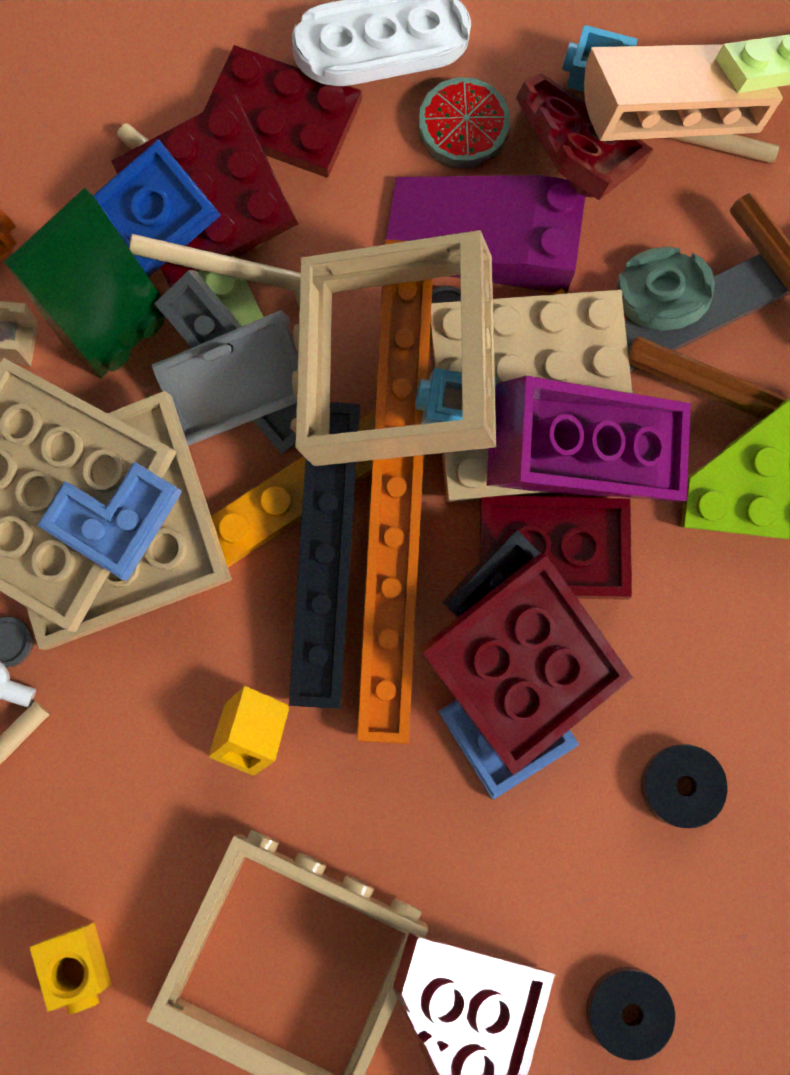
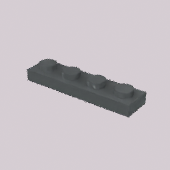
[154,270,297,455]

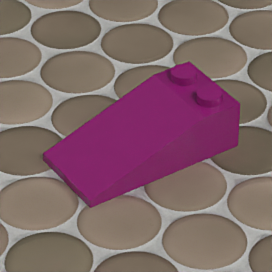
[386,175,585,294]
[486,376,691,502]

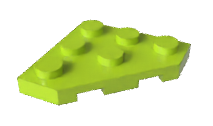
[680,397,790,539]

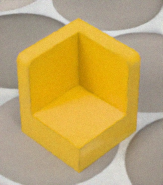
[208,686,289,776]

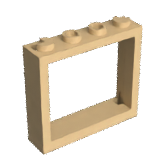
[290,230,496,466]
[146,830,428,1075]

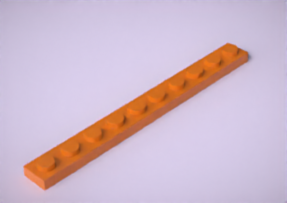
[356,239,433,744]

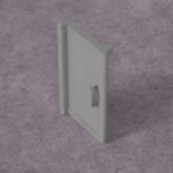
[152,310,298,446]

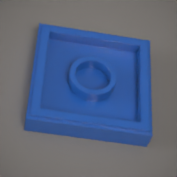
[93,139,221,277]

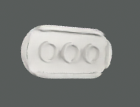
[292,0,471,86]

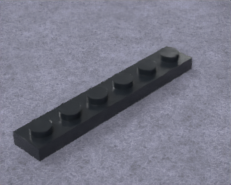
[289,402,360,709]

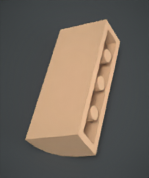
[584,44,783,141]

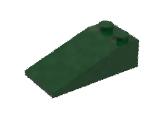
[4,187,165,379]

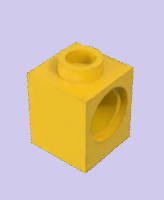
[29,922,112,1015]

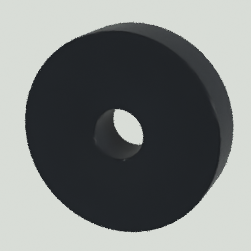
[641,744,728,828]
[587,967,675,1061]

